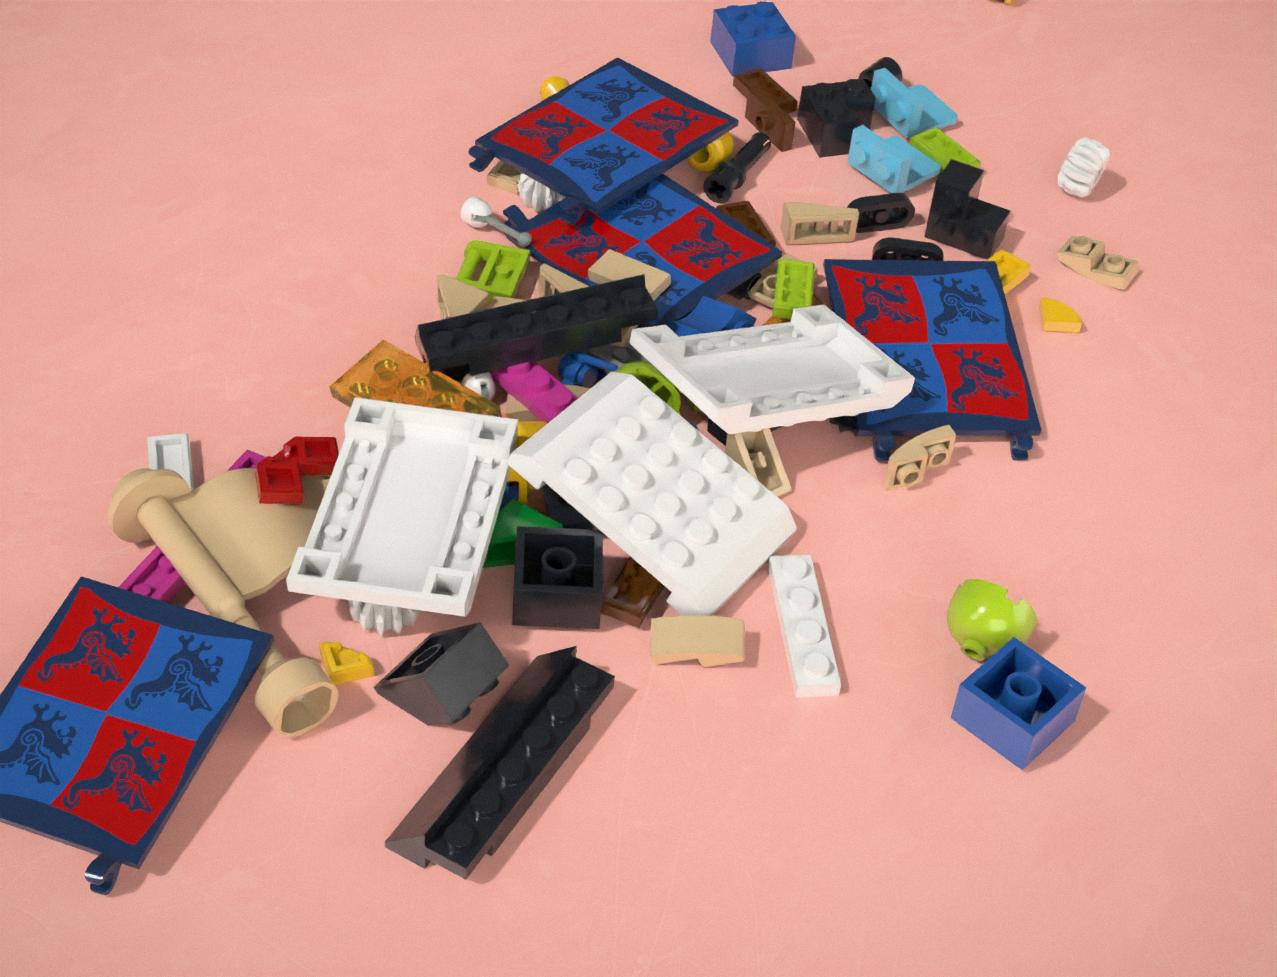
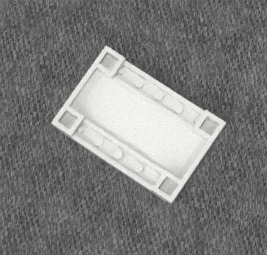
[630,305,915,434]
[507,372,797,615]
[286,397,518,617]

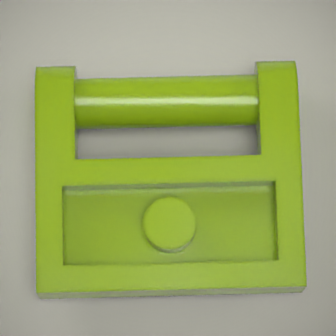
[454,240,530,303]

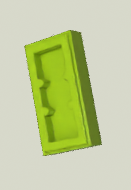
[910,127,981,172]
[772,259,815,319]

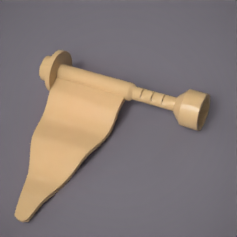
[107,468,339,738]

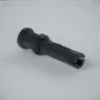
[703,132,771,203]

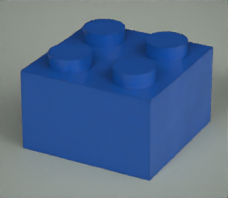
[710,1,796,77]
[951,637,1087,771]

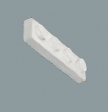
[768,555,841,698]

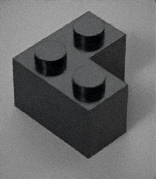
[797,79,876,158]
[924,159,1011,260]

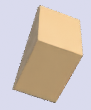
[437,274,489,319]
[725,428,792,497]

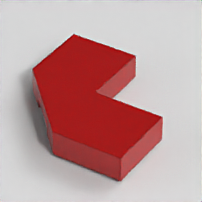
[255,436,339,504]

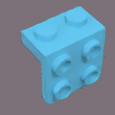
[870,68,958,139]
[847,125,941,193]

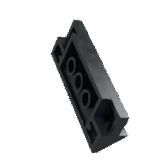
[414,274,658,376]
[385,646,615,880]

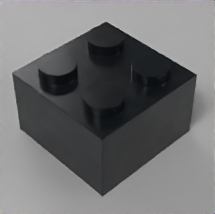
[512,526,603,629]

